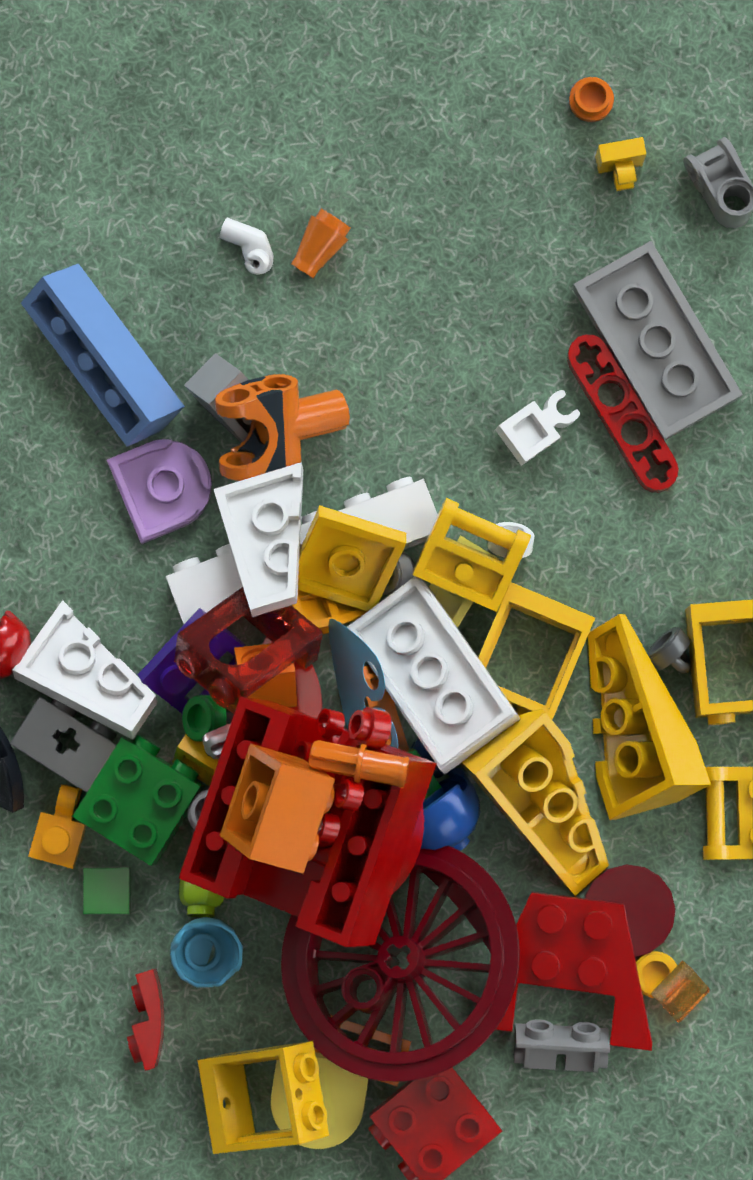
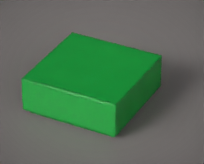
[83,867,131,914]

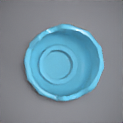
[170,917,243,988]

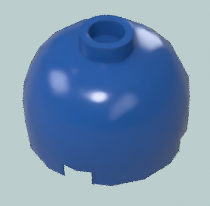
[421,768,481,851]

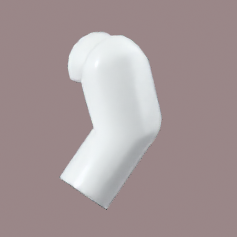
[219,217,274,275]

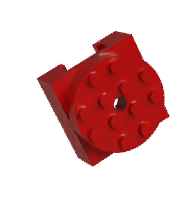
[179,696,437,947]

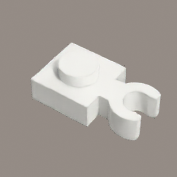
[495,390,580,466]

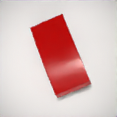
[127,968,165,1071]

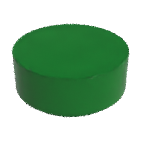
[182,695,227,742]

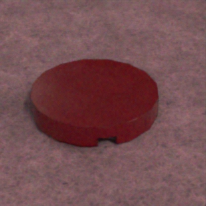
[584,864,676,957]

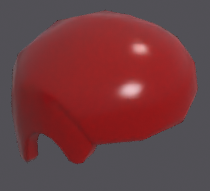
[0,610,31,679]

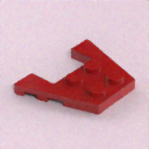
[496,892,653,1051]

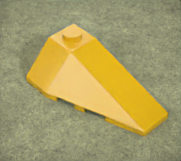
[588,614,711,820]
[460,709,609,896]

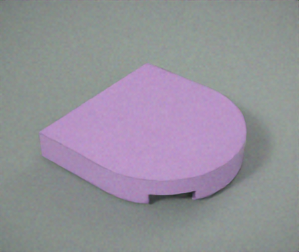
[107,439,212,544]

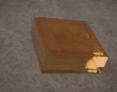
[651,960,710,1023]

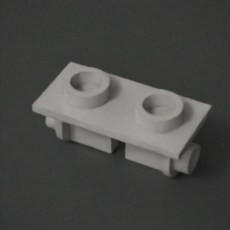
[514,1019,610,1073]

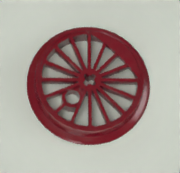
[281,845,520,1082]

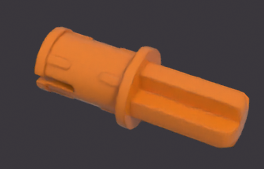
[309,740,410,789]

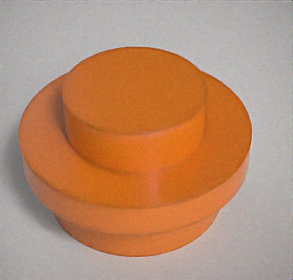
[569,77,614,122]

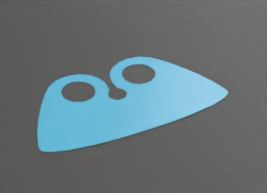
[329,619,398,749]

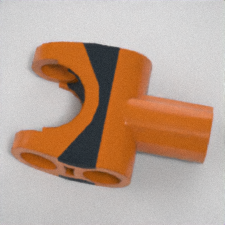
[215,374,350,481]

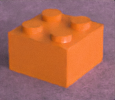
[220,743,335,874]

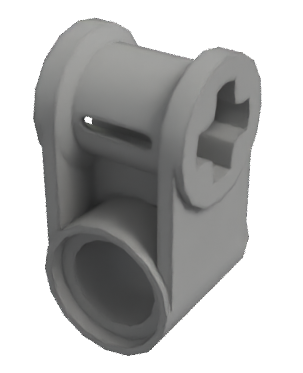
[683,137,753,229]

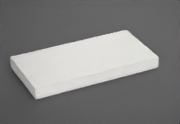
[347,576,521,774]

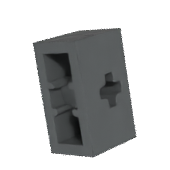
[10,697,117,792]

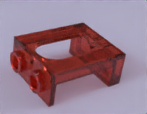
[174,587,323,714]

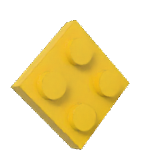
[298,505,406,611]

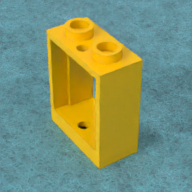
[478,582,595,720]
[685,599,753,725]
[197,1041,329,1154]

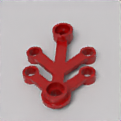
[293,707,392,844]

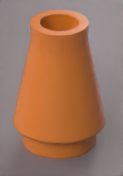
[291,208,351,278]

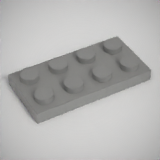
[572,241,743,441]

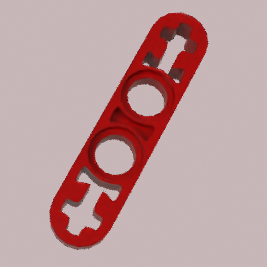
[567,334,679,493]

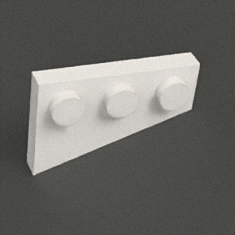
[214,462,304,617]
[13,600,157,740]

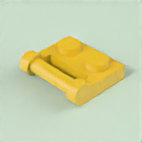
[412,498,531,612]
[703,767,753,860]

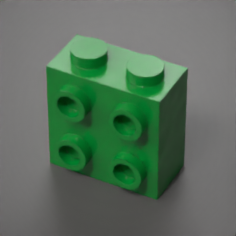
[72,734,205,866]

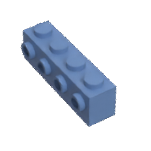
[21,263,185,447]

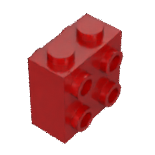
[368,1067,502,1180]

